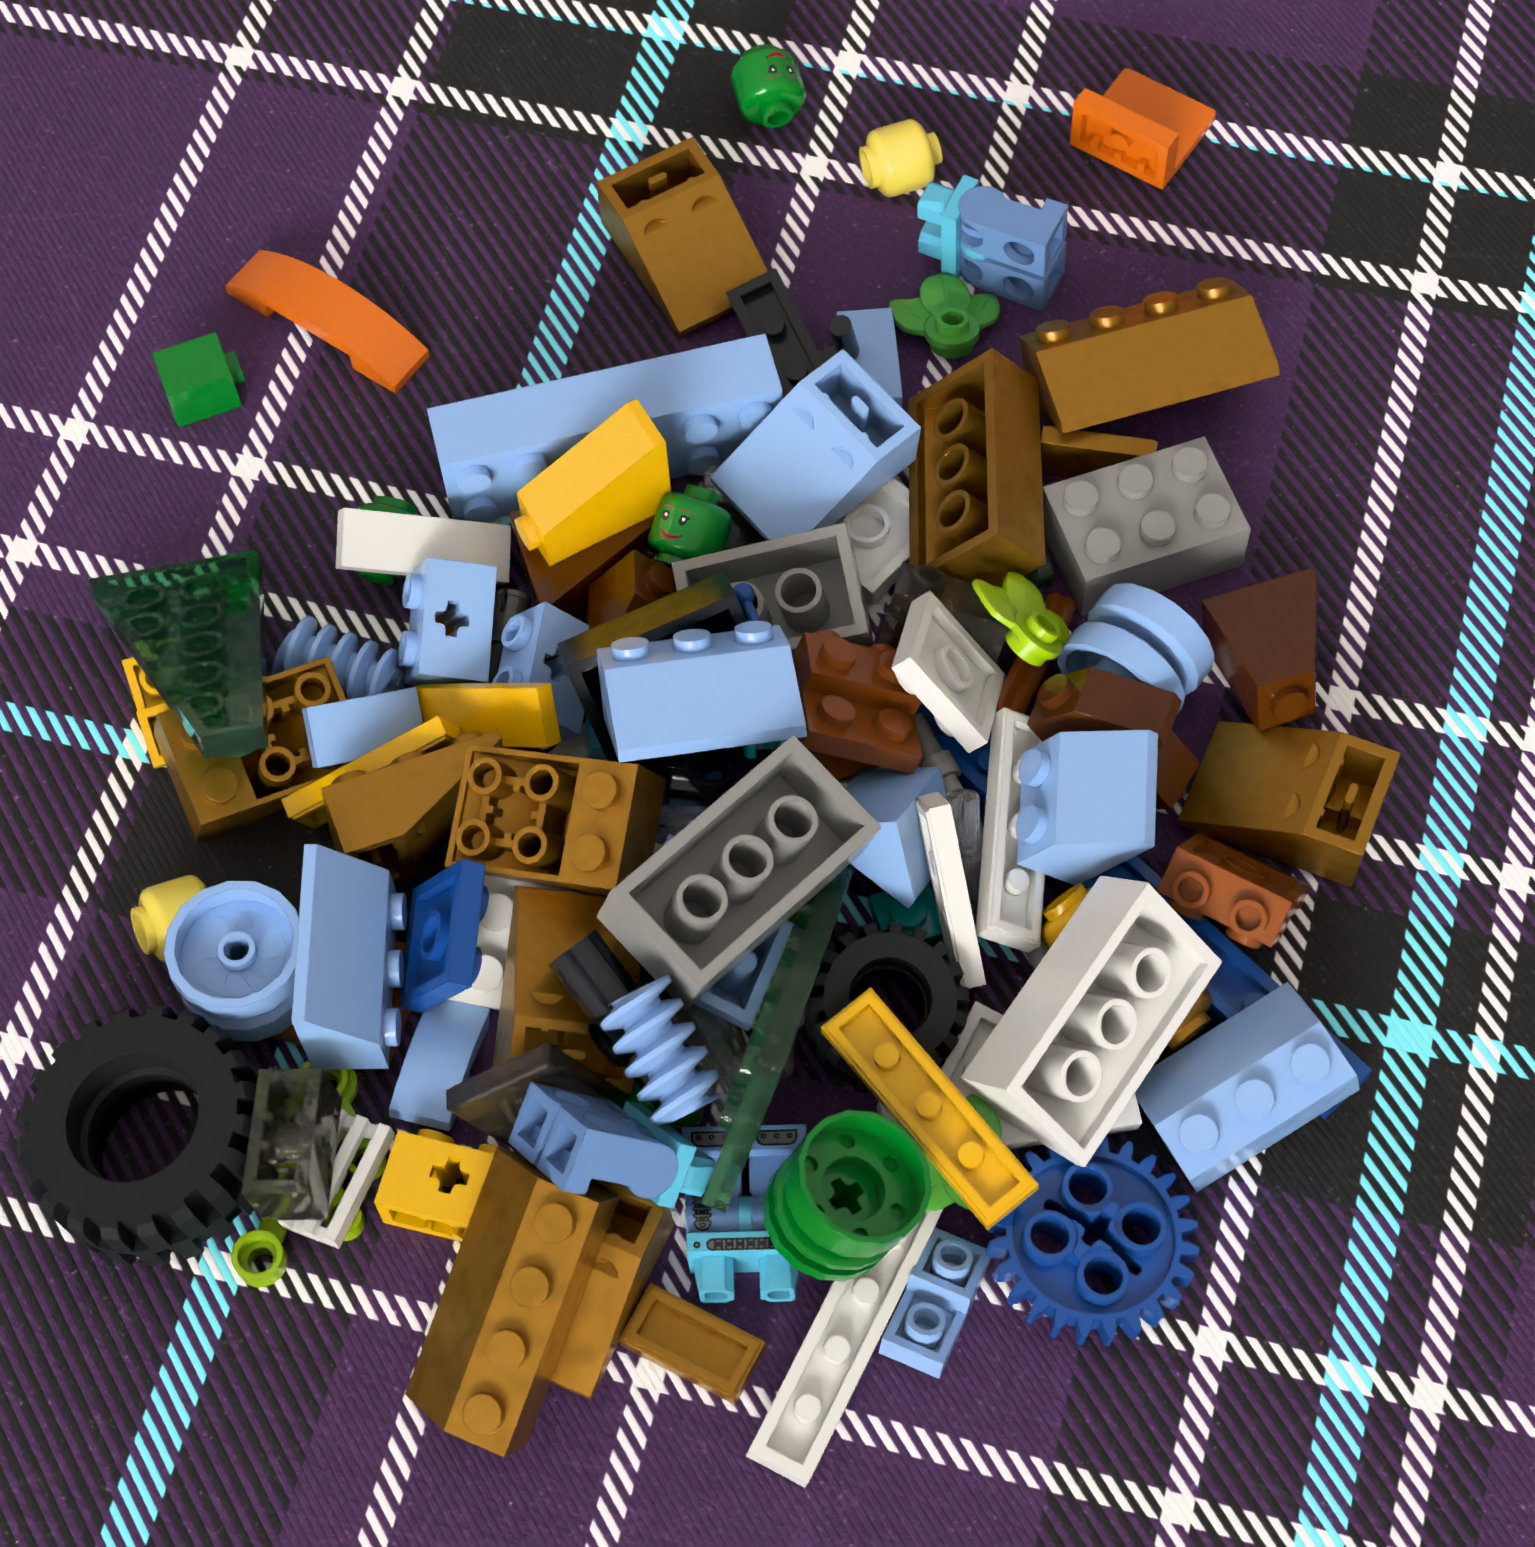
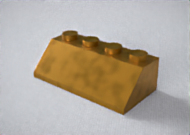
[1019,277,1280,434]
[908,348,1046,588]
[405,1147,620,1457]

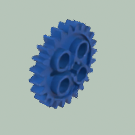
[985,1135,1200,1346]

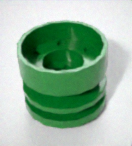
[763,1110,932,1281]

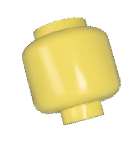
[859,119,943,198]
[130,875,207,962]

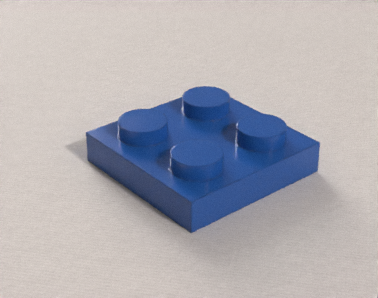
[398,859,489,1013]

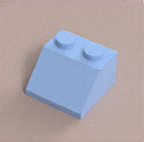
[1016,730,1158,885]

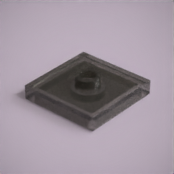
[446,1042,629,1155]

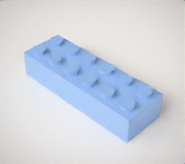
[427,334,783,523]

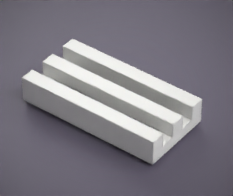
[277,1106,395,1249]

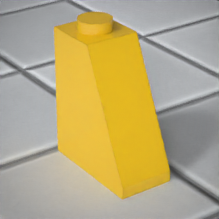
[514,399,671,567]

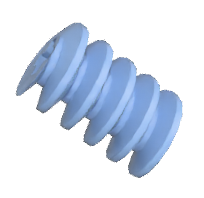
[272,615,405,700]
[600,974,728,1126]

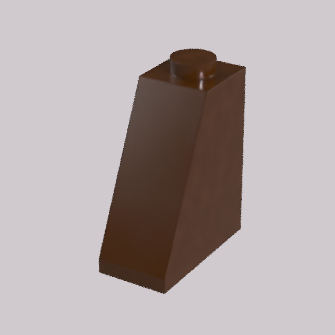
[509,509,658,618]
[1201,568,1318,731]

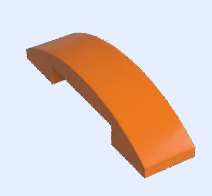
[225,250,430,394]

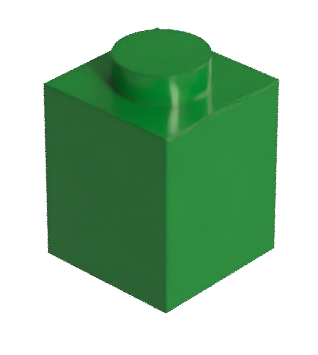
[152,332,245,428]

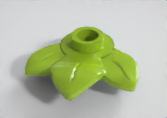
[971,571,1070,666]

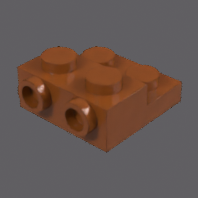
[792,630,923,774]
[1157,832,1311,949]

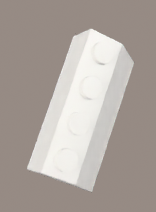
[960,875,1222,1168]

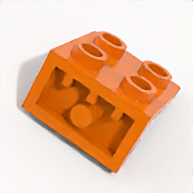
[1070,68,1216,190]

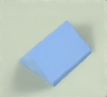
[845,766,947,909]

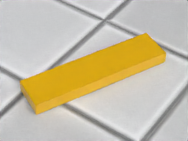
[821,987,1039,1230]

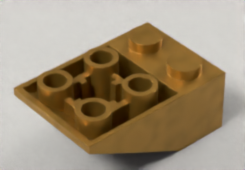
[596,137,768,337]
[154,656,352,842]
[1177,721,1401,887]
[321,730,502,883]
[445,744,667,896]
[491,885,640,1093]
[550,1178,674,1400]

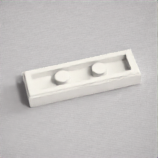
[336,508,511,585]
[915,792,986,988]

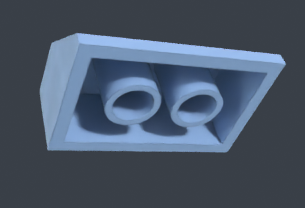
[596,621,807,763]
[291,844,407,1070]
[1135,982,1360,1193]

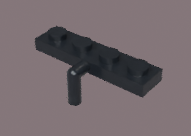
[726,268,860,399]

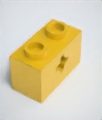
[374,1129,508,1242]

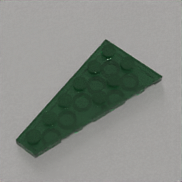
[87,549,268,759]
[701,864,855,1213]

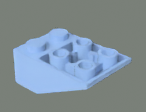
[710,349,921,541]

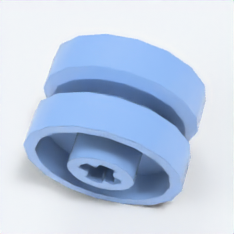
[1057,583,1215,716]
[164,881,299,1042]

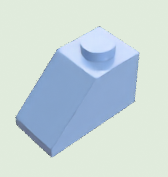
[694,920,795,1031]

